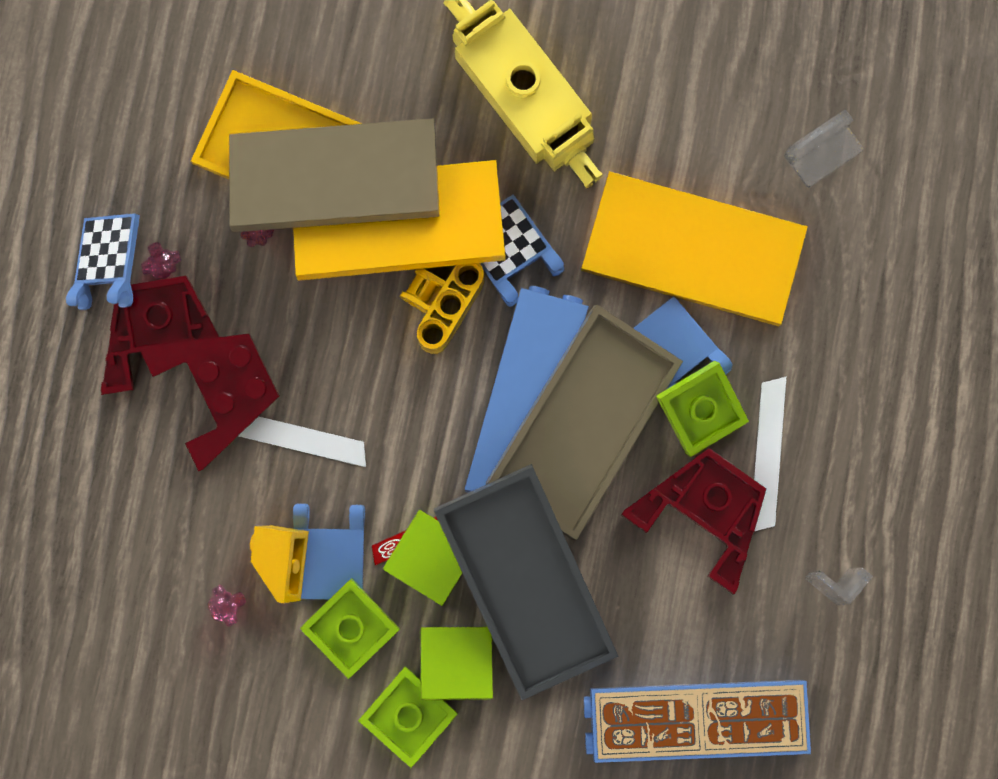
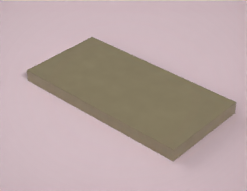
[229,118,440,232]
[485,304,683,540]

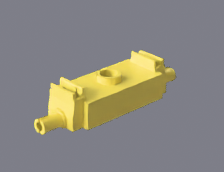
[443,0,603,189]

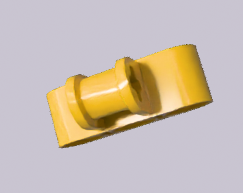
[399,263,484,354]

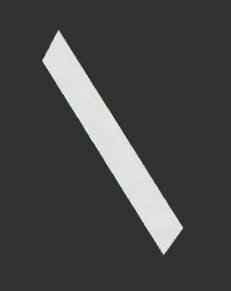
[754,376,787,531]
[239,417,366,467]

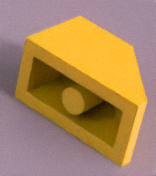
[250,525,309,603]

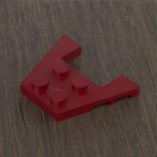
[101,275,220,395]
[139,334,280,472]
[621,448,767,595]

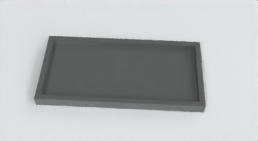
[434,464,619,700]

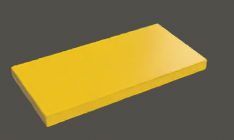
[191,70,362,179]
[293,160,506,281]
[581,171,808,326]

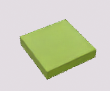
[656,361,749,457]
[383,509,463,606]
[300,578,400,679]
[420,627,493,700]
[358,666,458,768]

